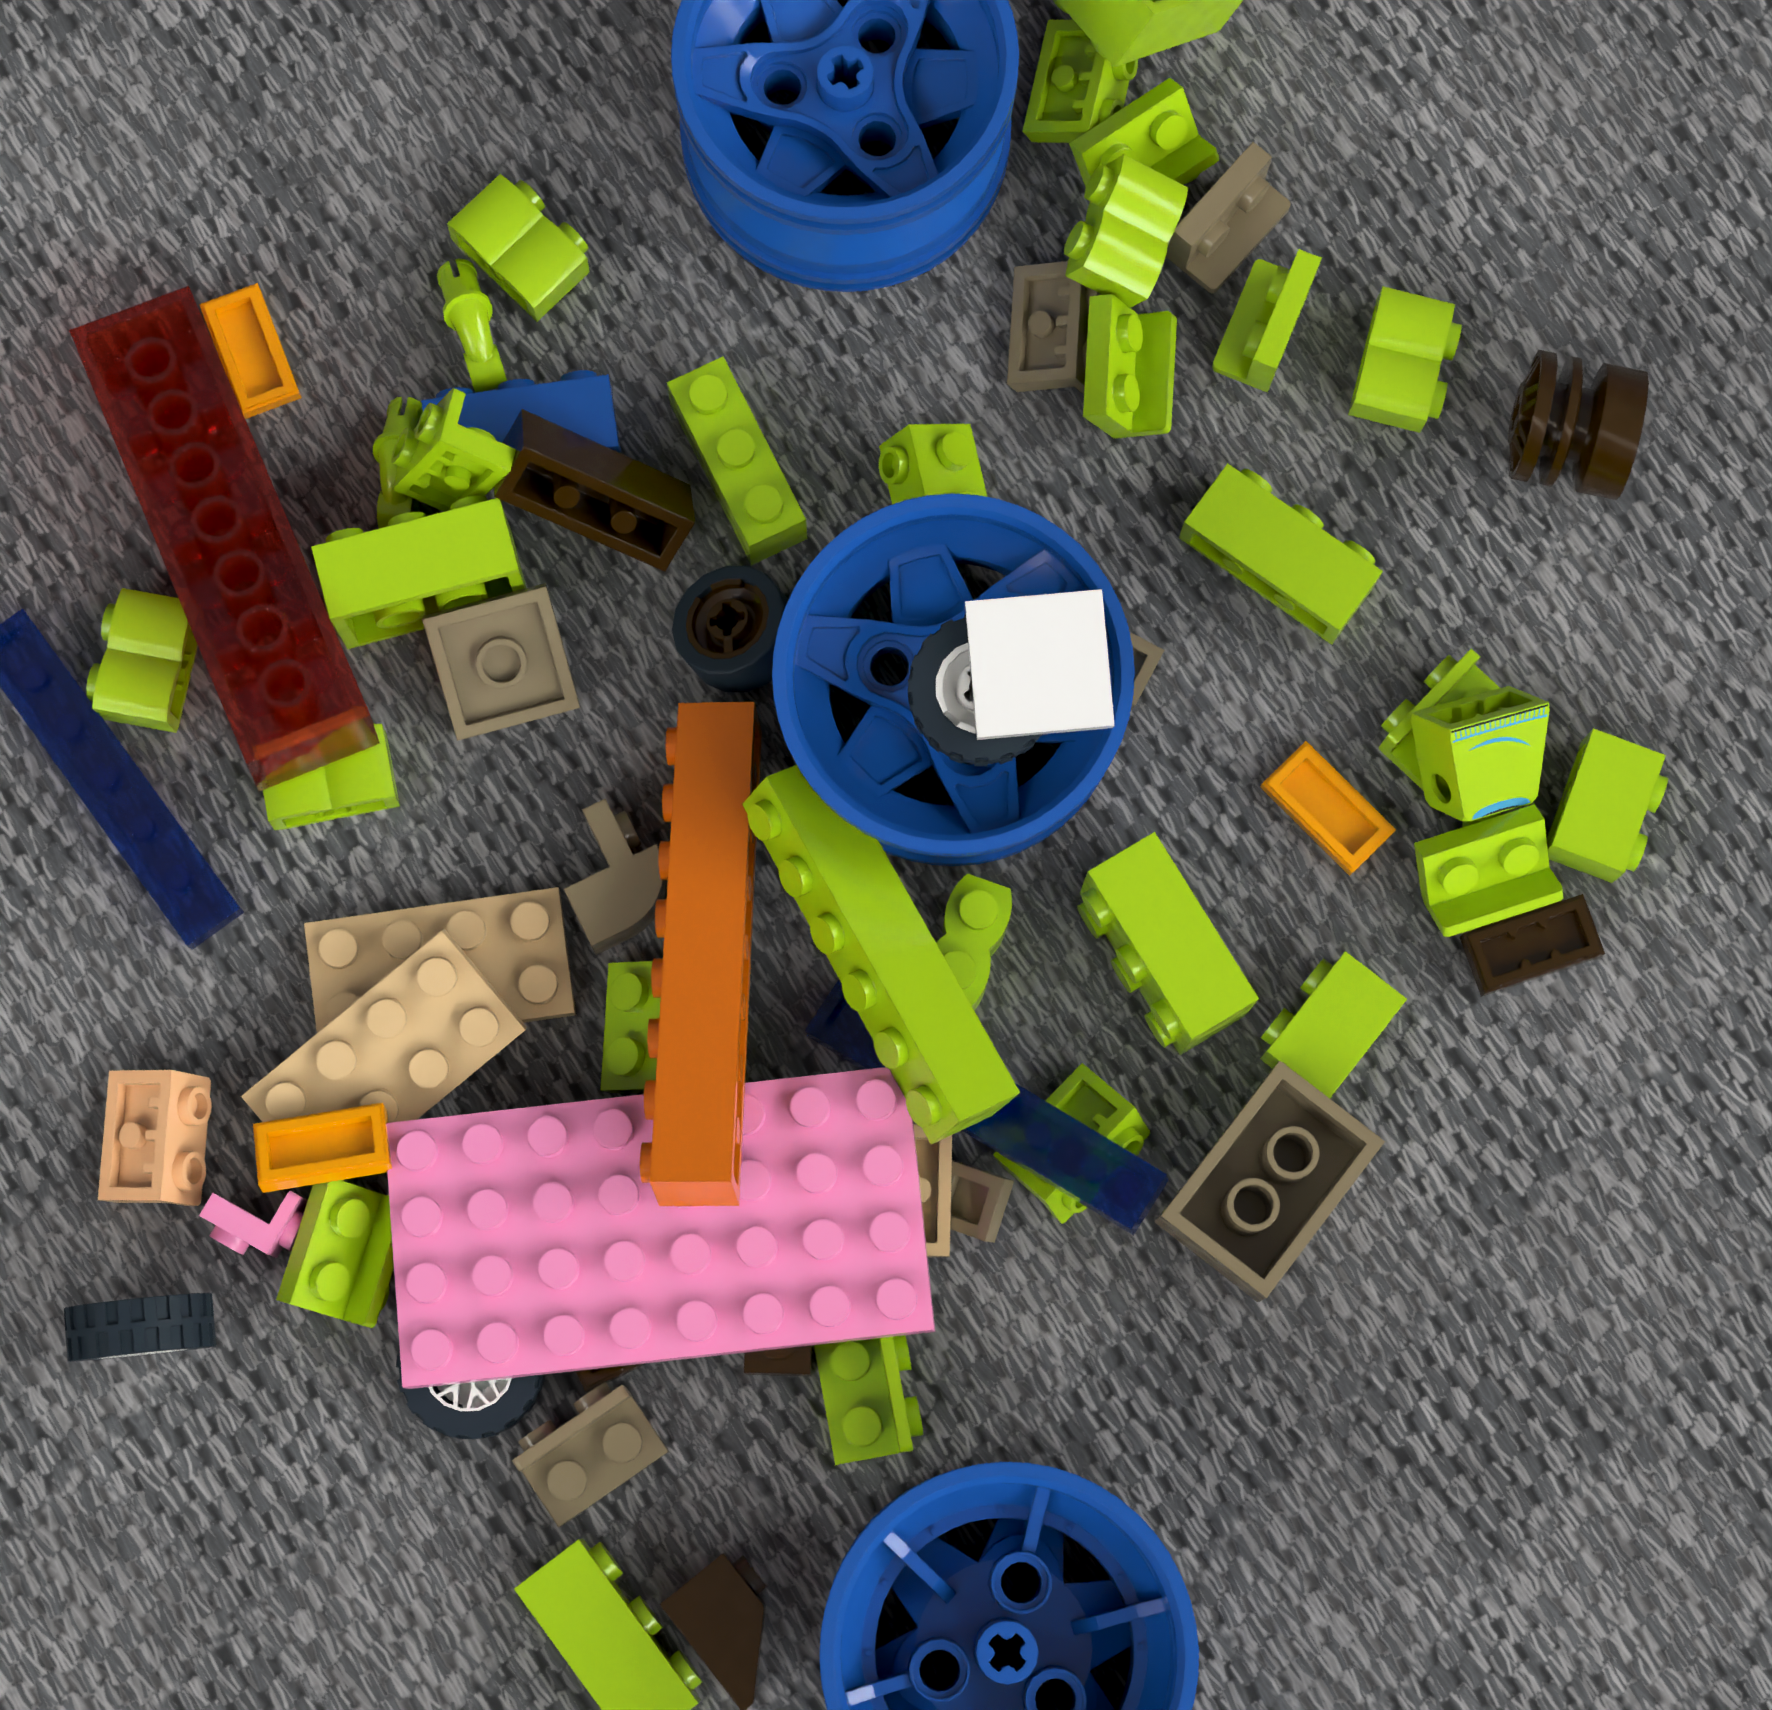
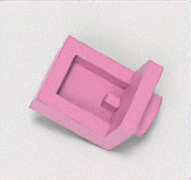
[199,1191,308,1258]

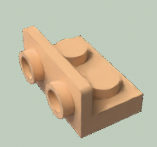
[98,1070,212,1206]

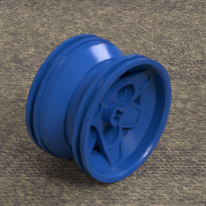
[671,0,1019,292]
[772,493,1135,866]
[819,1462,1199,1710]

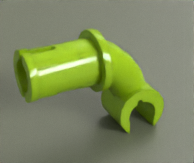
[437,258,507,393]
[372,397,423,528]

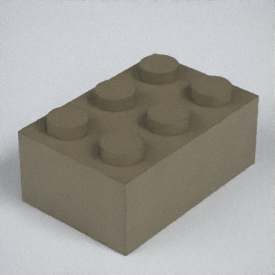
[1154,1061,1385,1302]

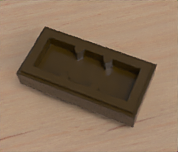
[1459,894,1605,997]

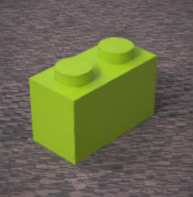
[1547,728,1668,883]
[1260,951,1407,1099]

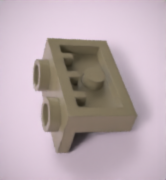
[1166,142,1291,293]
[1007,261,1102,395]
[512,1382,669,1528]

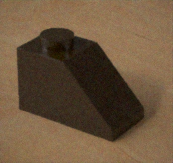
[660,1552,768,1710]

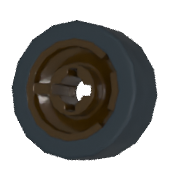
[672,566,789,692]

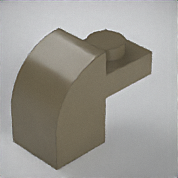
[564,799,666,955]

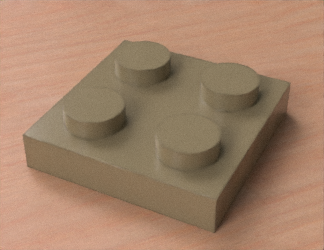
[422,583,580,741]

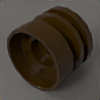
[1508,349,1649,500]

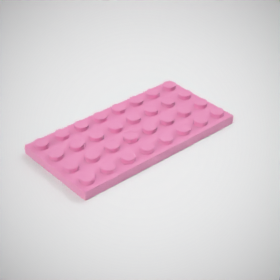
[386,1067,935,1389]

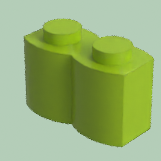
[1064,154,1188,308]
[447,174,590,322]
[1348,286,1462,433]
[86,588,205,733]
[255,717,400,830]
[936,874,1012,1011]

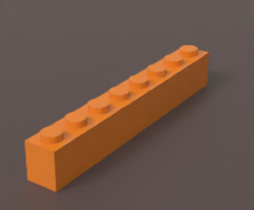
[640,702,762,1206]

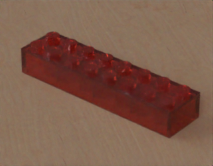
[69,286,380,792]

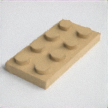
[304,887,576,1033]
[241,929,527,1181]

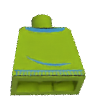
[1411,686,1549,827]

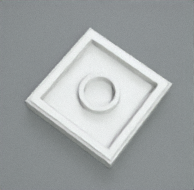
[965,589,1115,740]

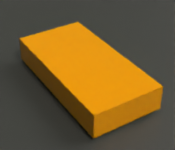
[199,283,302,420]
[1260,741,1396,876]
[253,1103,392,1193]

